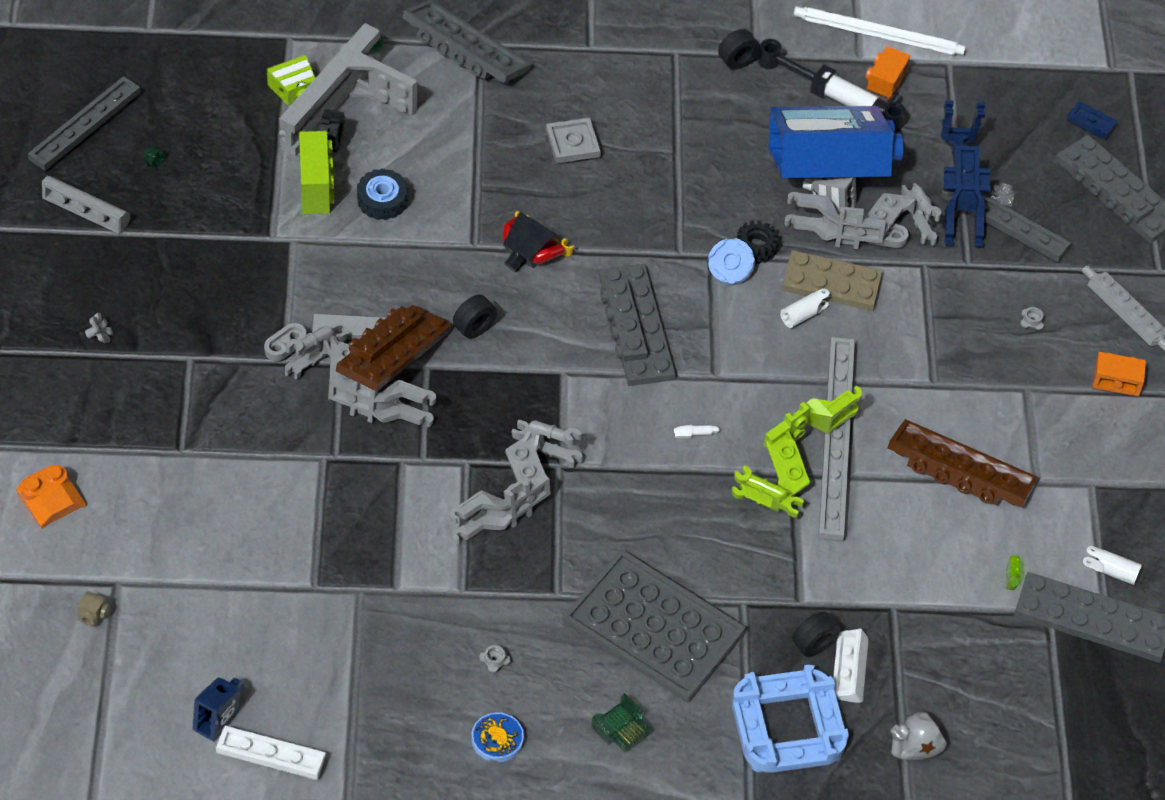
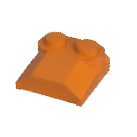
[16,465,86,529]

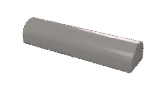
[42,176,130,234]

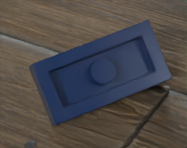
[1067,101,1117,140]

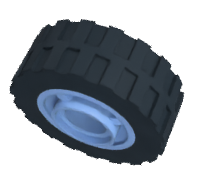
[357,168,408,220]

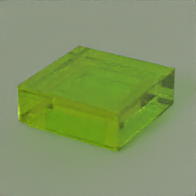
[1006,555,1020,590]

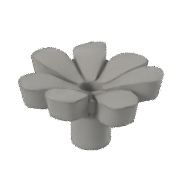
[85,312,113,343]

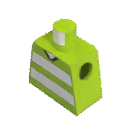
[267,55,315,105]

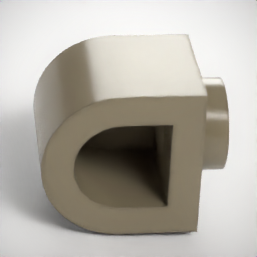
[77,591,110,627]

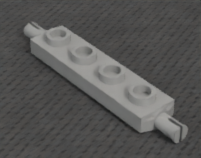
[1082,265,1165,351]

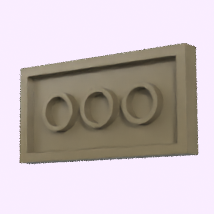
[782,250,882,311]

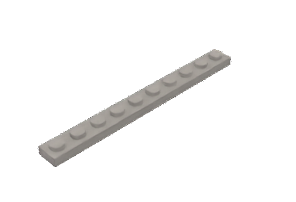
[818,337,855,541]

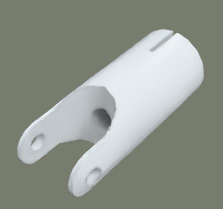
[780,289,830,328]
[1083,546,1142,585]

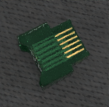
[591,693,650,753]

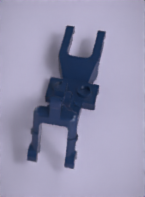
[941,100,991,248]

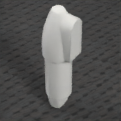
[674,425,720,438]

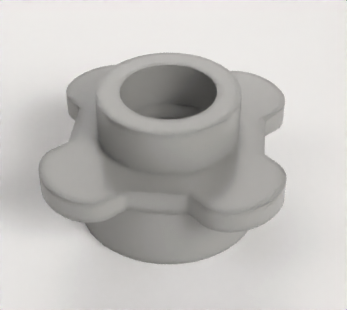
[1020,307,1045,330]
[479,645,510,673]

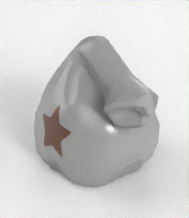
[890,712,947,760]

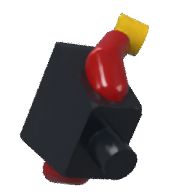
[503,211,574,271]

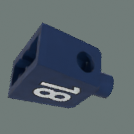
[192,677,244,742]

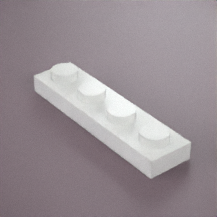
[216,726,325,780]

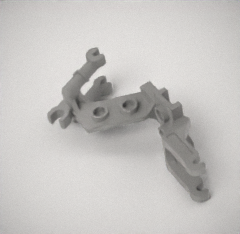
[784,183,941,249]
[285,324,436,427]
[449,420,583,544]

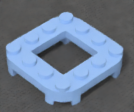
[732,665,848,773]

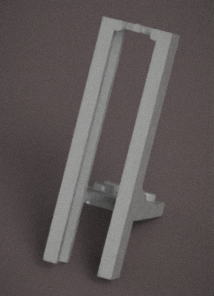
[279,23,417,156]

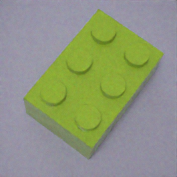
[299,131,334,214]

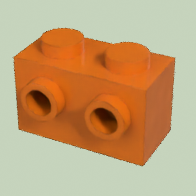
[866,46,911,98]
[1092,352,1146,396]

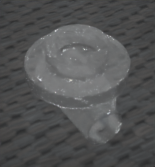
[990,182,1016,207]

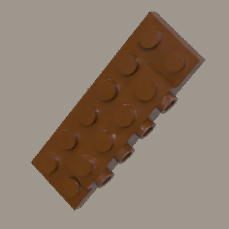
[335,304,452,392]
[887,419,1039,507]

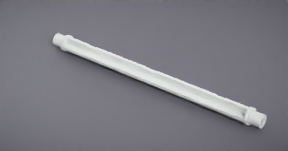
[794,6,965,55]

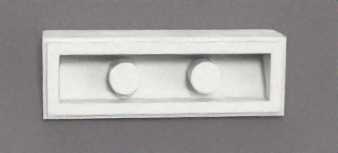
[833,629,868,703]

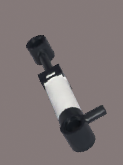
[758,38,906,133]

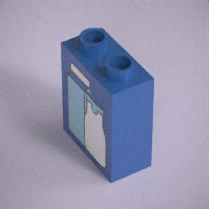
[768,106,903,178]

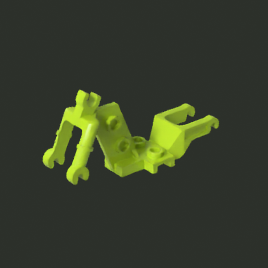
[731,386,862,518]

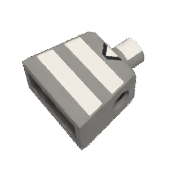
[803,177,856,215]

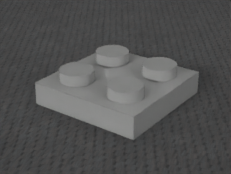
[546,118,600,163]

